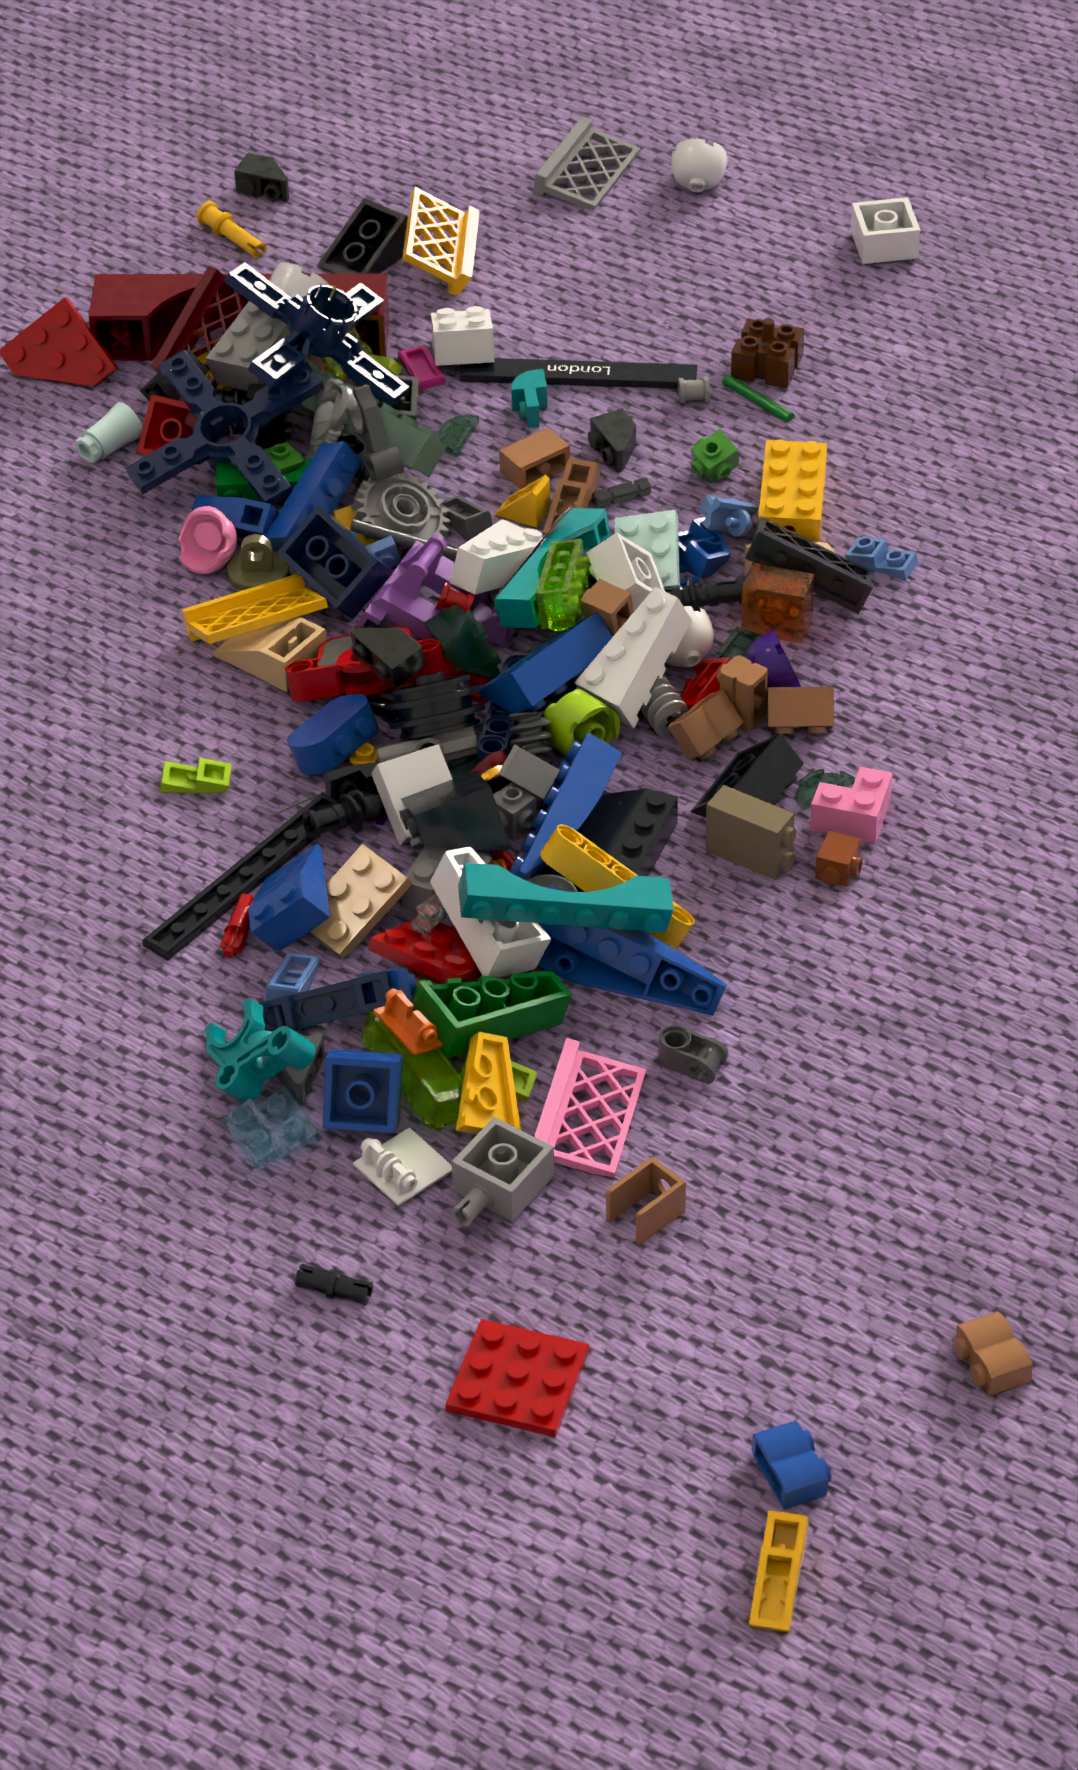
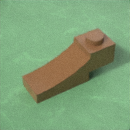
[543,458,601,537]

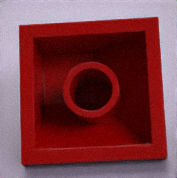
[136,394,198,455]

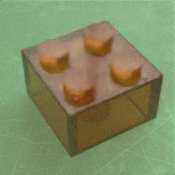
[741,563,814,644]

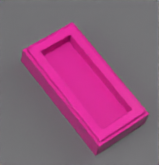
[398,345,445,390]

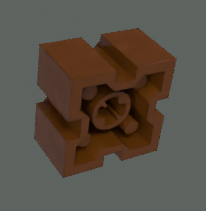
[731,318,805,389]

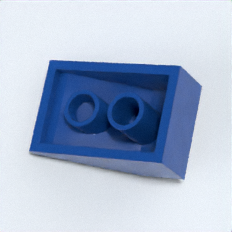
[248,844,330,951]

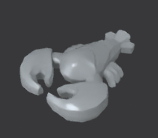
[304,378,357,463]

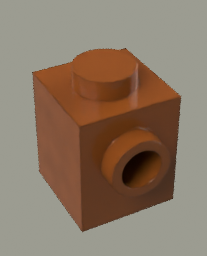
[815,831,863,887]

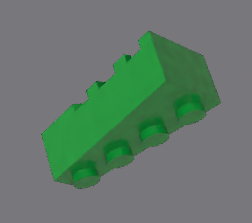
[412,971,572,1059]

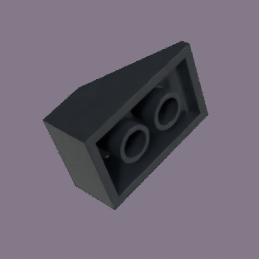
[317,198,419,274]

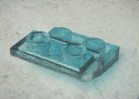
[221,1087,322,1168]

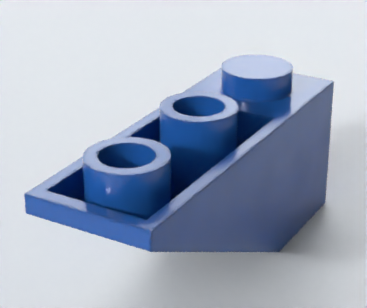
[191,495,279,537]

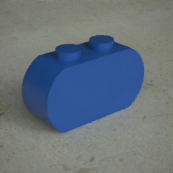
[287,694,379,775]

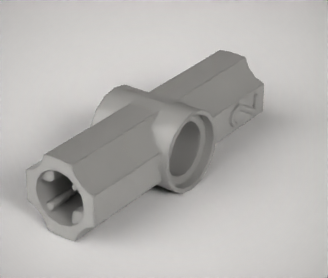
[376,726,478,762]

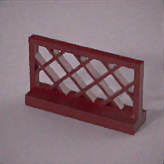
[151,266,245,388]

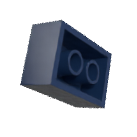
[277,505,393,620]

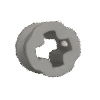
[678,376,710,405]

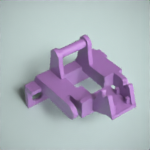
[353,535,517,653]

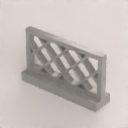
[532,116,640,210]

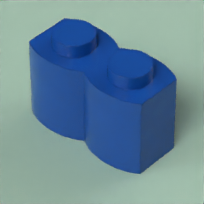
[751,1421,831,1510]

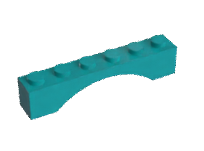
[495,508,611,628]
[458,863,674,932]

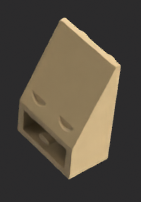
[213,617,326,692]

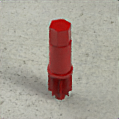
[220,894,254,958]

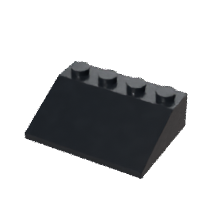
[540,788,678,892]

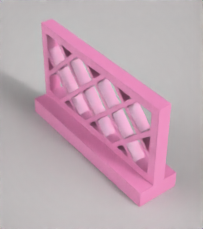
[534,1038,646,1177]

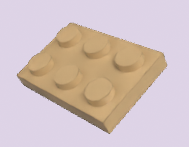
[309,844,412,958]

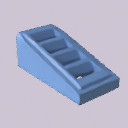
[266,953,321,1001]

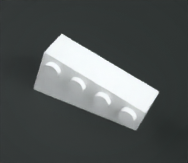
[450,519,546,594]
[574,587,692,729]
[430,847,551,978]

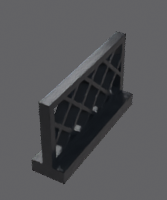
[745,516,874,614]

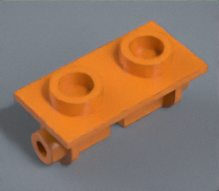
[373,989,443,1056]

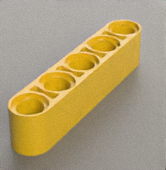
[540,824,695,950]

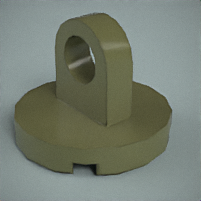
[227,534,289,591]

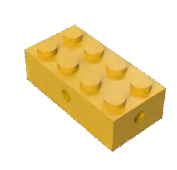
[758,440,827,542]

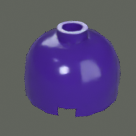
[746,630,801,688]

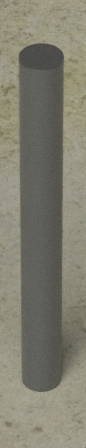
[350,519,458,561]

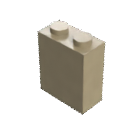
[706,785,797,880]

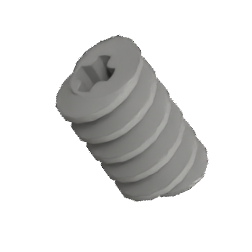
[640,674,688,737]

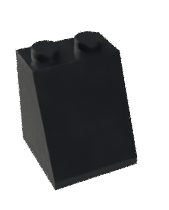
[399,770,511,851]

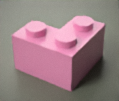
[810,767,893,843]

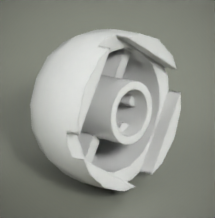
[671,139,728,192]
[665,606,714,667]

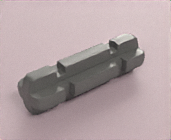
[593,477,651,508]

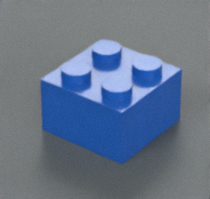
[322,1049,403,1133]

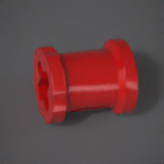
[435,583,475,621]

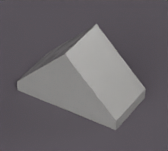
[498,744,560,799]

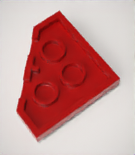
[0,297,119,387]

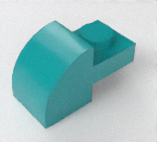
[511,369,547,428]

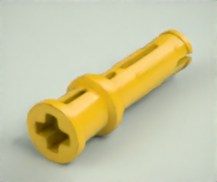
[196,201,267,259]

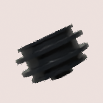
[384,671,486,740]

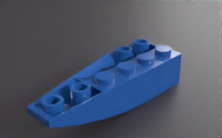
[509,733,622,881]
[537,884,727,1016]

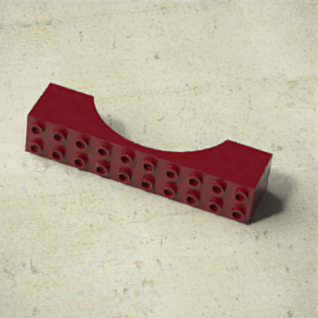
[88,274,389,361]

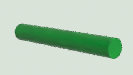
[722,375,794,423]

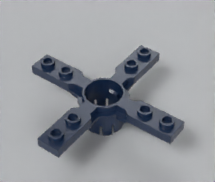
[225,262,409,406]
[125,350,324,505]

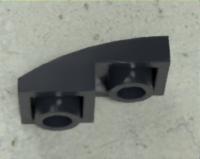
[325,762,382,801]

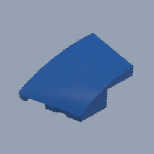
[678,517,731,586]

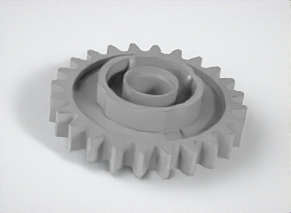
[352,471,450,556]

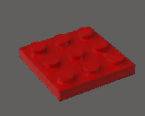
[368,914,482,984]
[445,1319,589,1437]

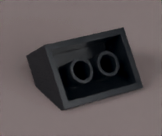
[691,734,804,818]

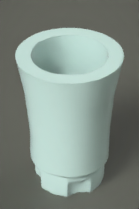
[75,402,143,463]

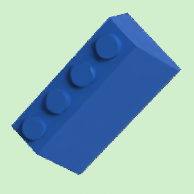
[478,612,613,714]

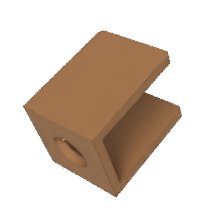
[606,1157,686,1245]

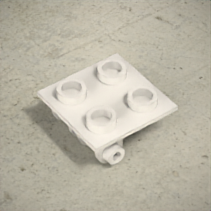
[353,1128,452,1206]

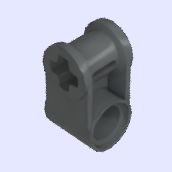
[658,1025,729,1084]

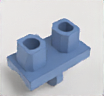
[700,495,759,537]

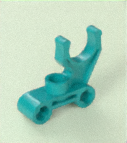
[205,998,316,1105]

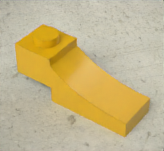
[749,1510,809,1633]

